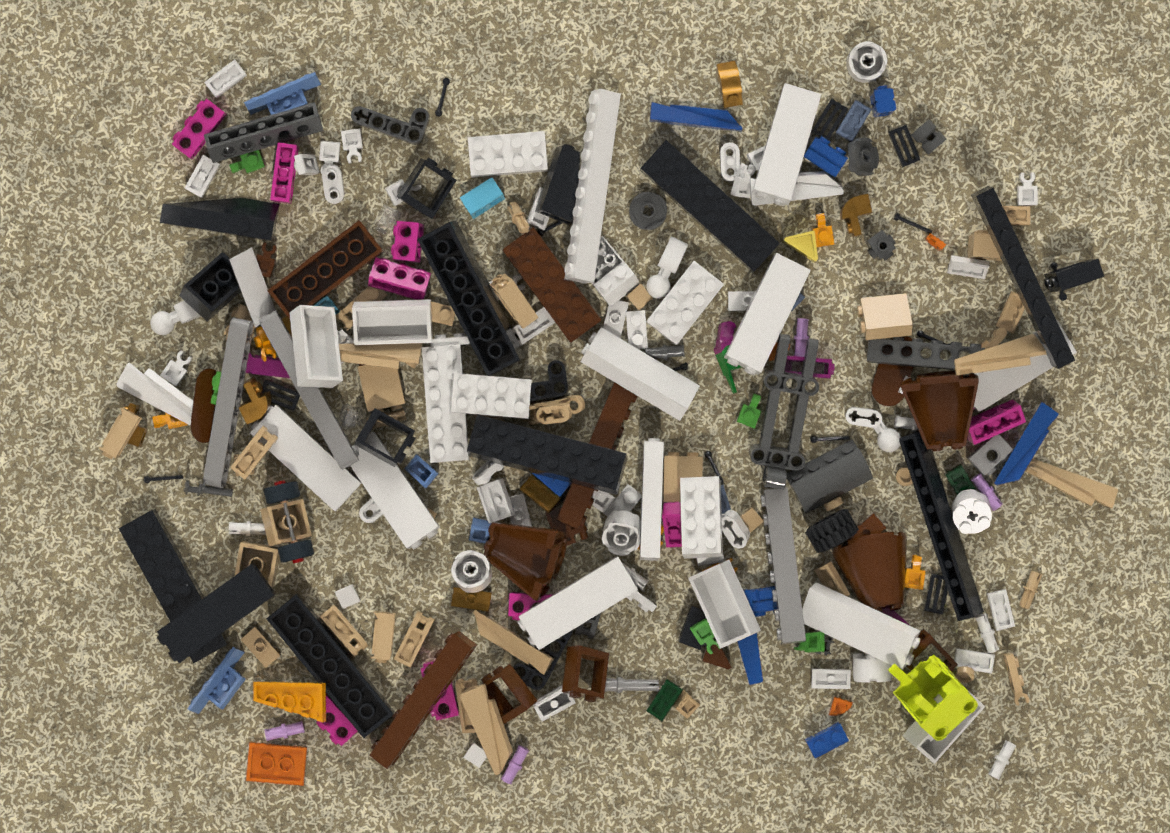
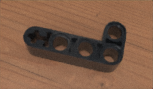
[530,360,568,401]
[513,630,573,690]

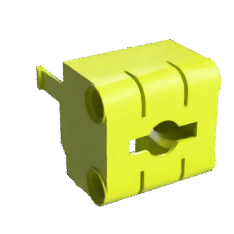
[888,654,978,741]

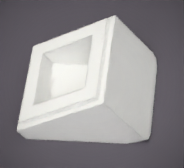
[335,584,360,609]
[463,742,487,768]

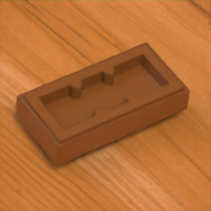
[846,513,886,542]

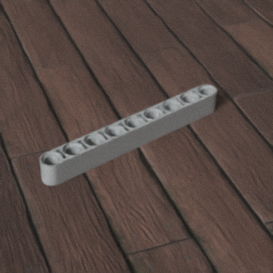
[259,310,359,470]
[203,317,254,488]

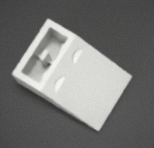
[591,235,640,307]

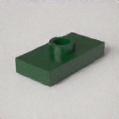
[944,464,976,495]
[646,679,684,722]

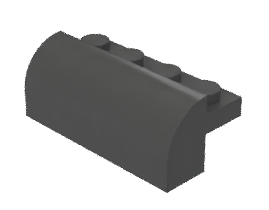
[786,439,873,514]

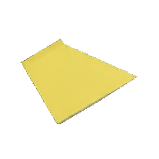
[782,230,818,263]

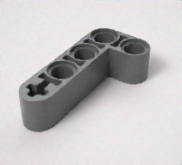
[351,106,430,145]

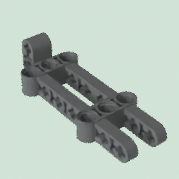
[749,333,819,490]

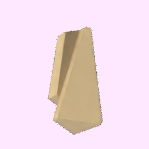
[954,334,1047,375]
[339,343,422,369]
[1025,458,1118,509]
[473,609,554,675]
[460,684,513,775]

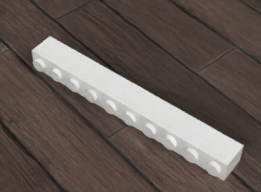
[565,89,621,283]

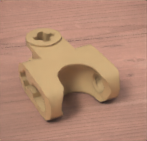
[528,395,585,425]

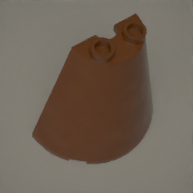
[901,370,979,451]
[484,522,567,601]
[832,532,907,613]

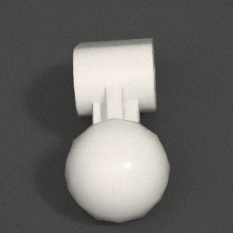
[646,236,688,299]
[150,301,201,335]
[845,407,901,452]
[722,510,750,549]

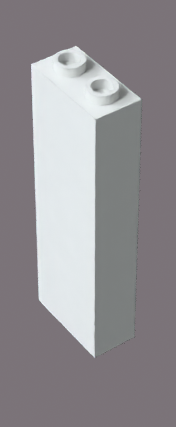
[752,83,821,206]
[724,253,811,375]
[965,320,1077,413]
[580,327,700,421]
[250,405,362,511]
[350,432,440,550]
[639,438,664,561]
[518,556,638,650]
[802,582,920,670]

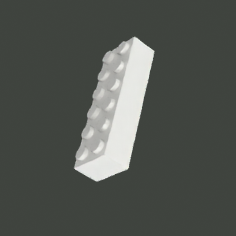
[422,345,469,463]

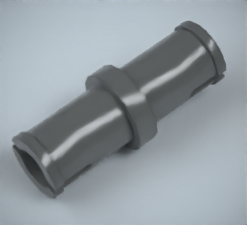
[645,344,685,360]

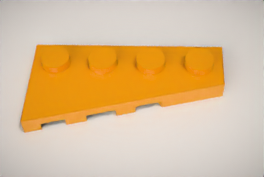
[253,681,326,723]

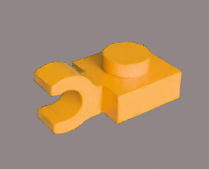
[812,213,834,247]
[254,326,276,362]
[152,412,187,429]
[905,555,926,590]

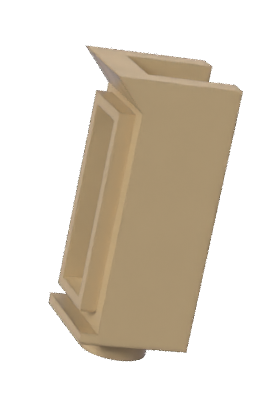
[99,407,142,460]
[371,611,396,663]

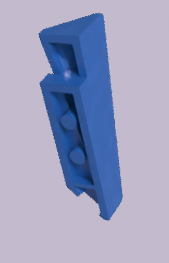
[649,102,742,132]
[994,402,1059,486]
[737,589,763,685]

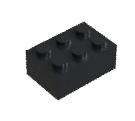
[179,252,241,322]

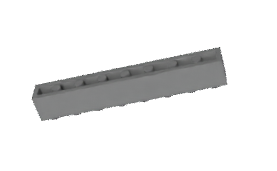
[760,487,806,644]

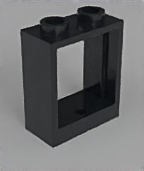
[397,158,457,219]
[1044,258,1104,292]
[355,408,416,467]

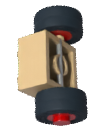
[260,480,314,564]

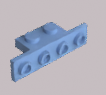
[244,72,321,115]
[187,647,246,714]

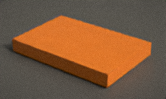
[246,742,307,786]

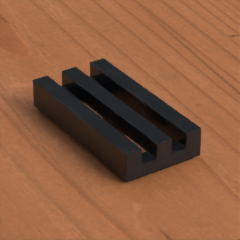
[811,98,848,140]
[888,125,920,168]
[262,379,300,411]
[923,573,948,615]

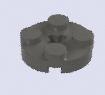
[848,137,879,176]
[629,191,667,230]

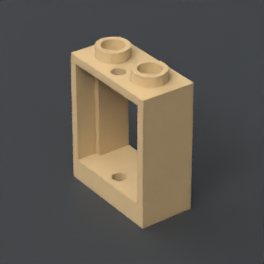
[489,274,539,329]

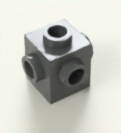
[865,230,896,261]

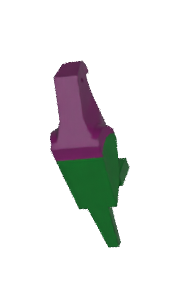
[714,321,741,394]

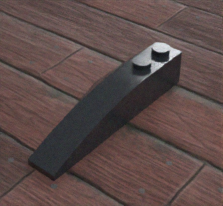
[160,198,280,242]

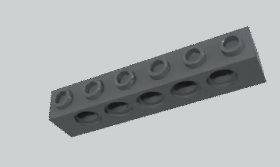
[204,102,324,163]
[867,337,985,373]

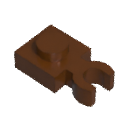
[256,242,277,278]

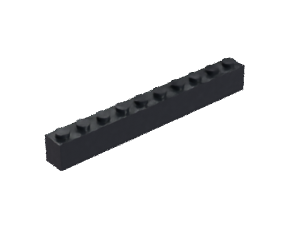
[971,186,1075,369]
[899,431,984,621]

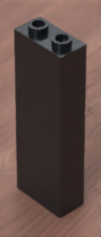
[157,563,276,663]

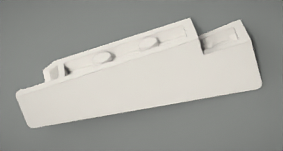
[750,171,844,206]
[117,363,193,425]

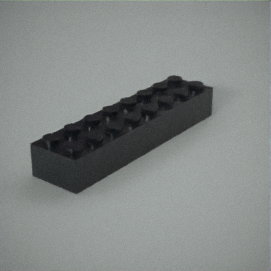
[640,140,780,273]
[417,220,526,376]
[467,415,628,495]
[118,509,230,664]
[266,593,395,738]

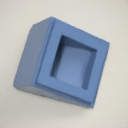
[469,518,491,544]

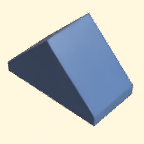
[404,454,439,488]

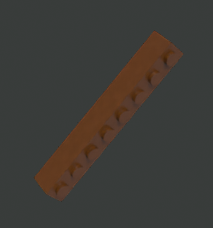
[556,382,638,530]
[369,631,477,769]

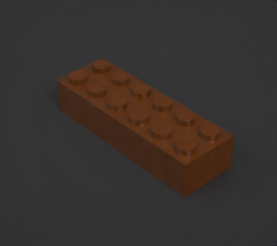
[267,220,384,320]
[502,227,602,344]

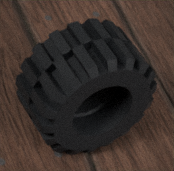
[805,509,859,553]

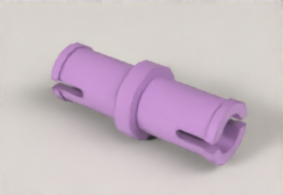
[794,318,809,357]
[971,473,1003,511]
[264,721,305,741]
[501,745,529,785]

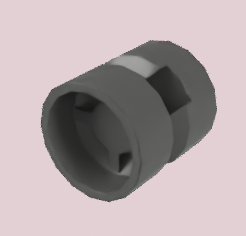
[911,119,947,155]

